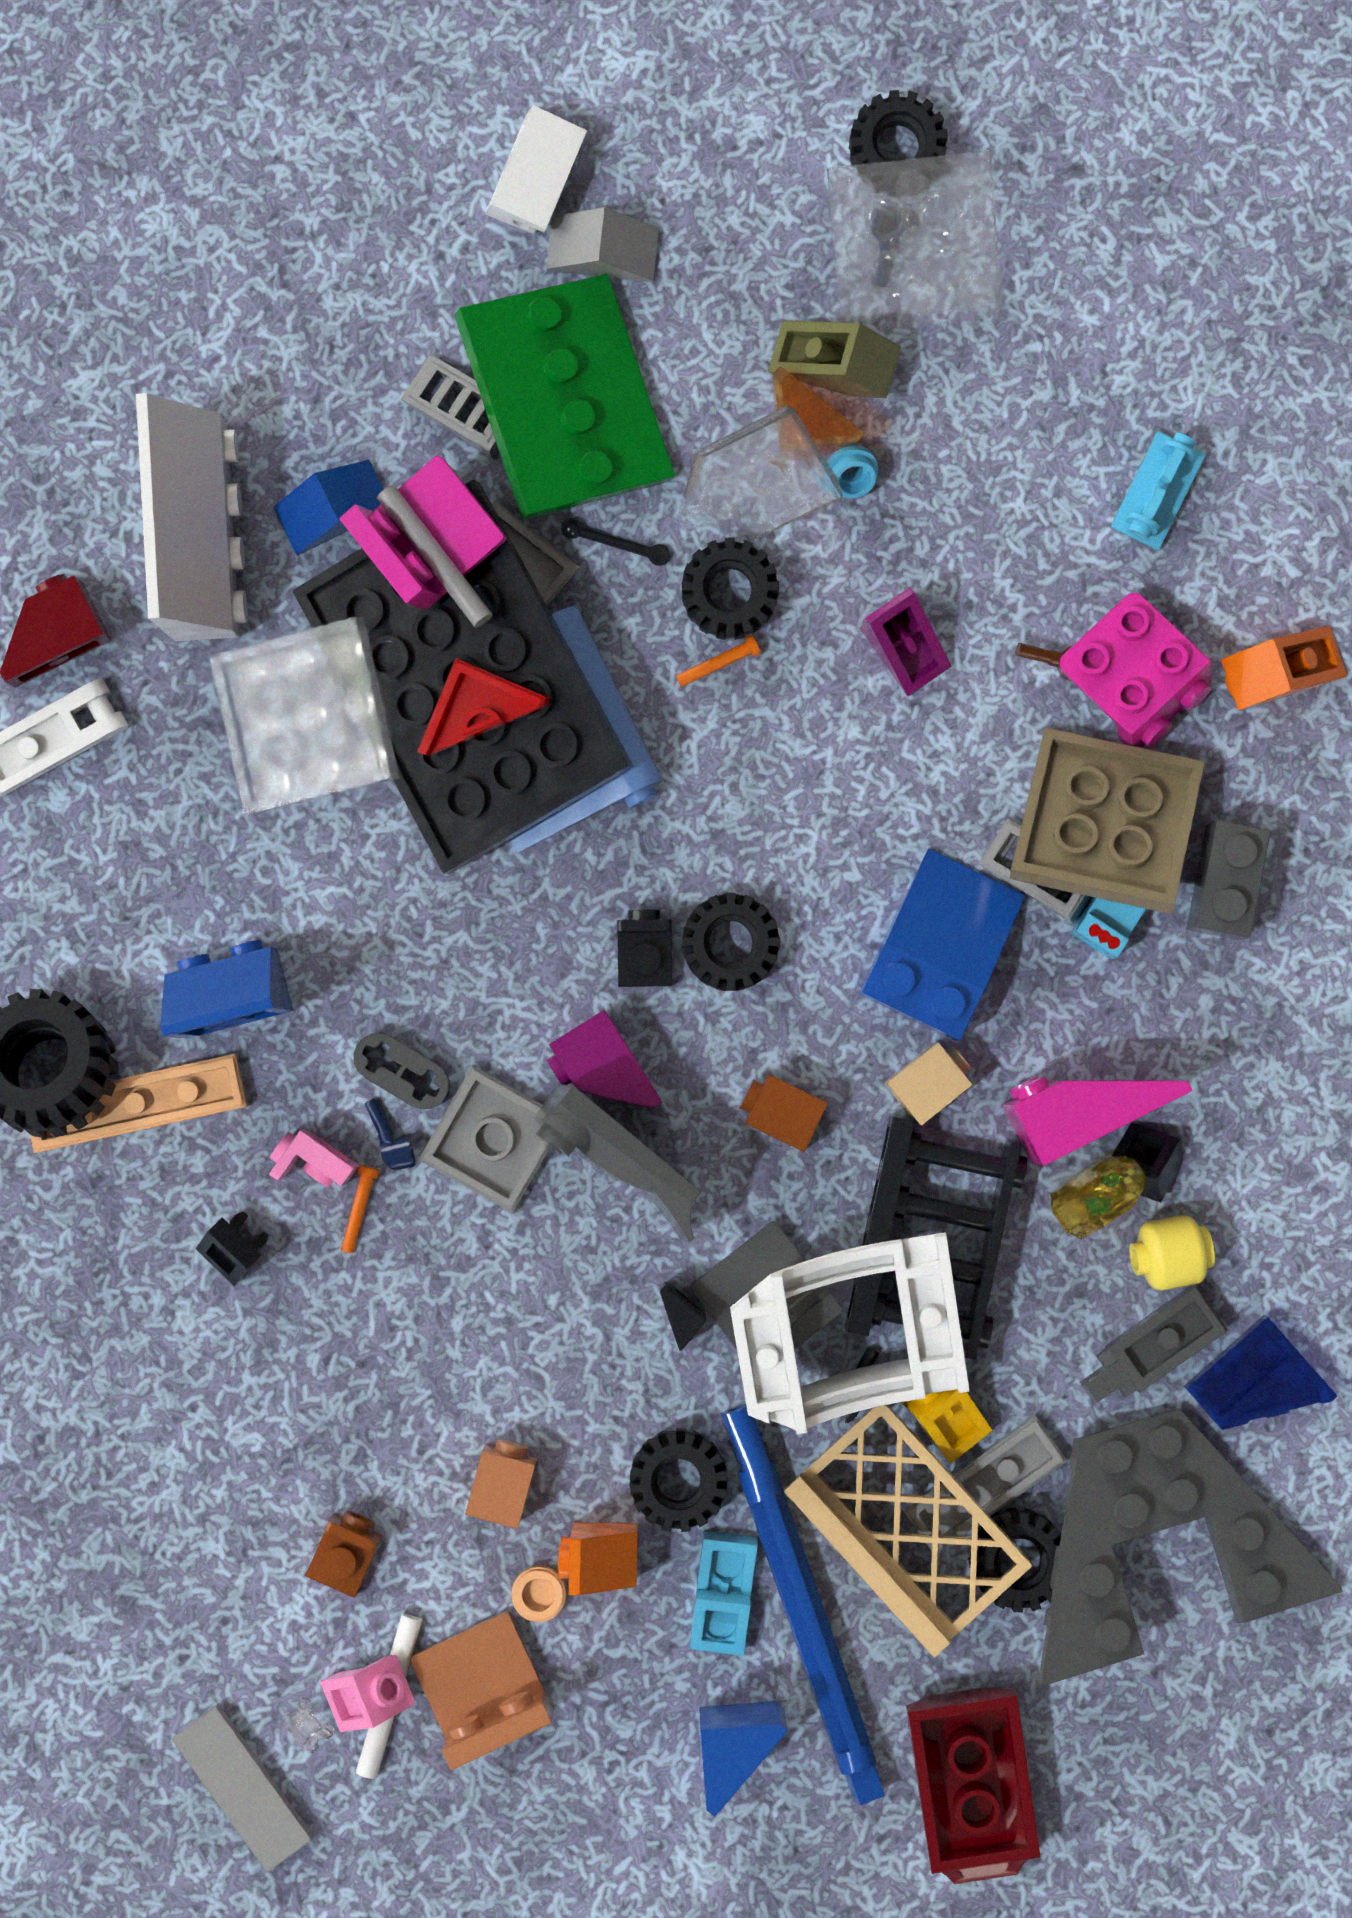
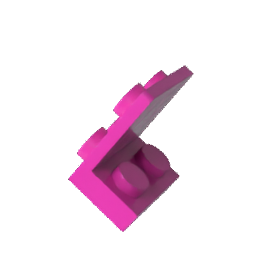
[339,456,506,610]

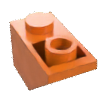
[558,1522,638,1595]

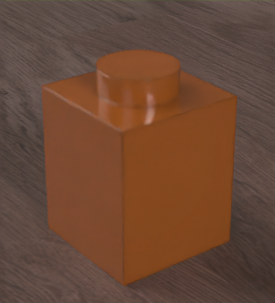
[739,1074,828,1152]

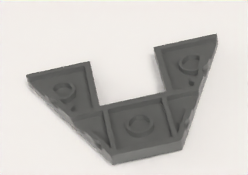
[1035,1409,1343,1686]

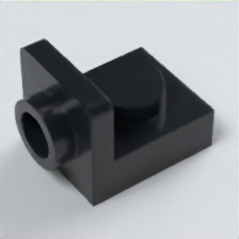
[617,909,672,987]

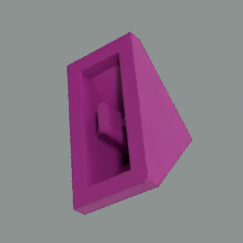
[860,587,952,697]

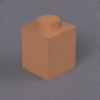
[465,1439,538,1529]

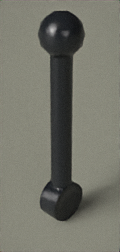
[561,518,670,566]

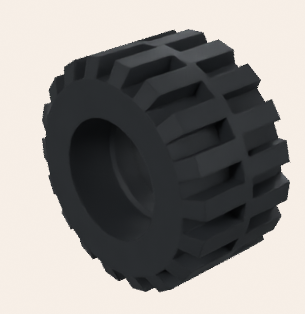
[0,989,118,1138]

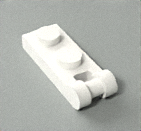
[0,678,129,798]

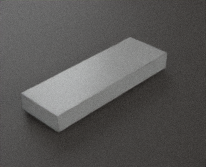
[902,1415,1067,1553]
[171,1703,313,1873]

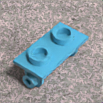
[1110,431,1206,551]

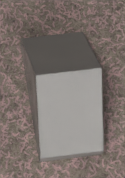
[547,207,659,282]

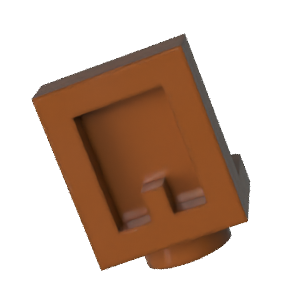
[305,1511,383,1598]

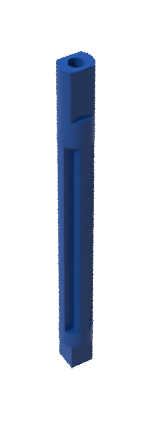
[720,1404,885,1806]

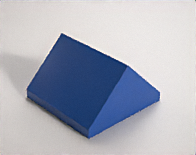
[699,1701,788,1817]

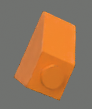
[1221,626,1347,711]

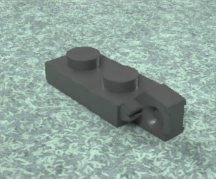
[1080,1285,1228,1403]

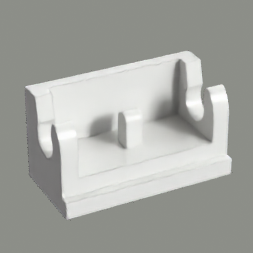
[485,105,587,235]

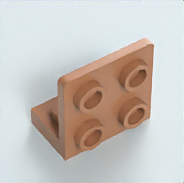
[410,1612,554,1771]

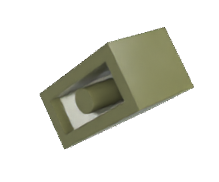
[768,321,901,398]

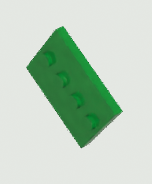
[454,273,675,520]

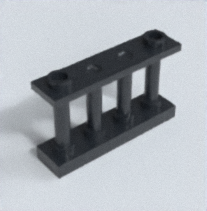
[844,1116,1028,1360]

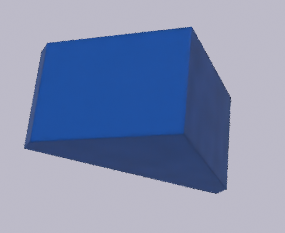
[273,460,384,556]

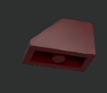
[0,574,112,688]

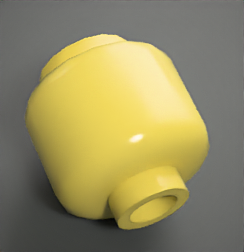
[1129,1215,1215,1291]

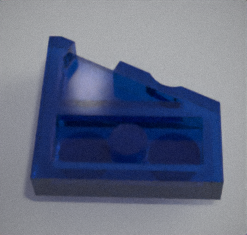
[1183,1315,1337,1430]

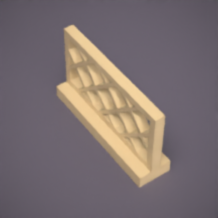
[784,1405,1033,1658]

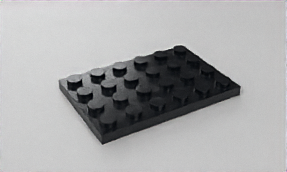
[292,479,634,874]

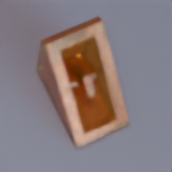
[771,366,865,459]

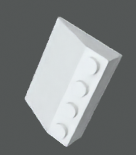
[136,393,248,641]

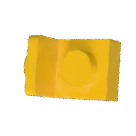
[901,1389,993,1464]

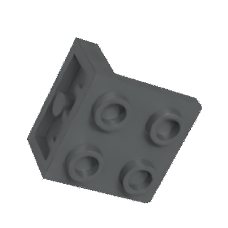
[691,1222,844,1349]

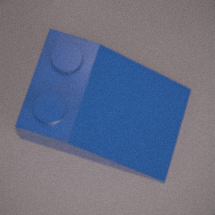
[858,848,1025,1041]
[160,940,293,1039]

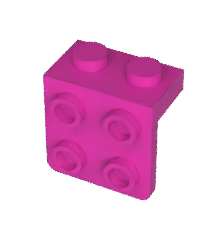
[1060,593,1212,748]

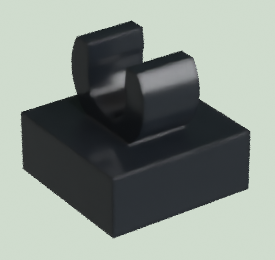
[196,1212,269,1286]

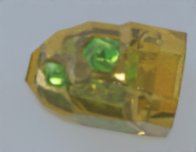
[1050,1156,1146,1240]

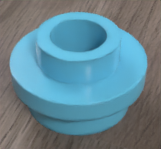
[824,445,879,498]

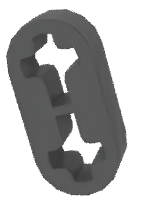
[353,1033,450,1109]

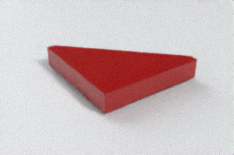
[417,658,551,756]

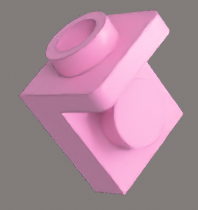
[269,1128,359,1187]
[320,1655,415,1732]

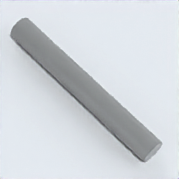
[377,485,492,628]

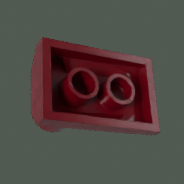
[906,1687,1041,1884]

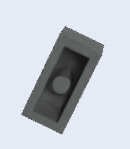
[1186,820,1271,940]

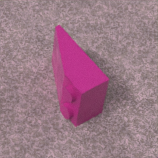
[1002,1076,1193,1166]

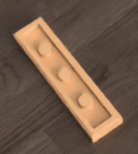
[30,1054,248,1153]

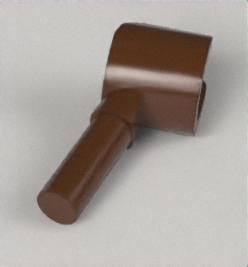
[1015,643,1072,681]

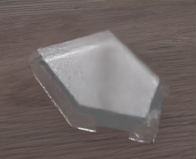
[677,405,843,542]

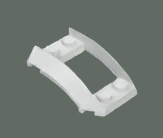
[730,1232,970,1435]

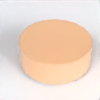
[511,1565,566,1622]

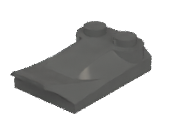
[535,1084,701,1243]

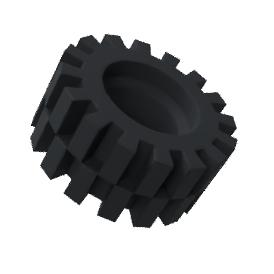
[849,90,948,197]
[682,538,779,640]
[682,893,780,991]
[629,1428,728,1532]
[968,1507,1061,1613]

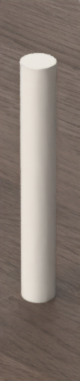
[356,1613,423,1779]

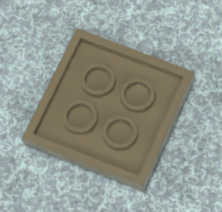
[1010,728,1205,914]

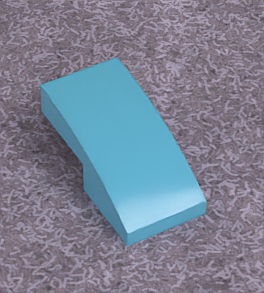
[690,1530,758,1656]

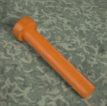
[676,634,761,687]
[341,1164,380,1253]

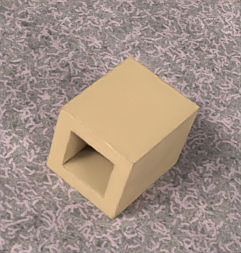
[884,1042,972,1126]

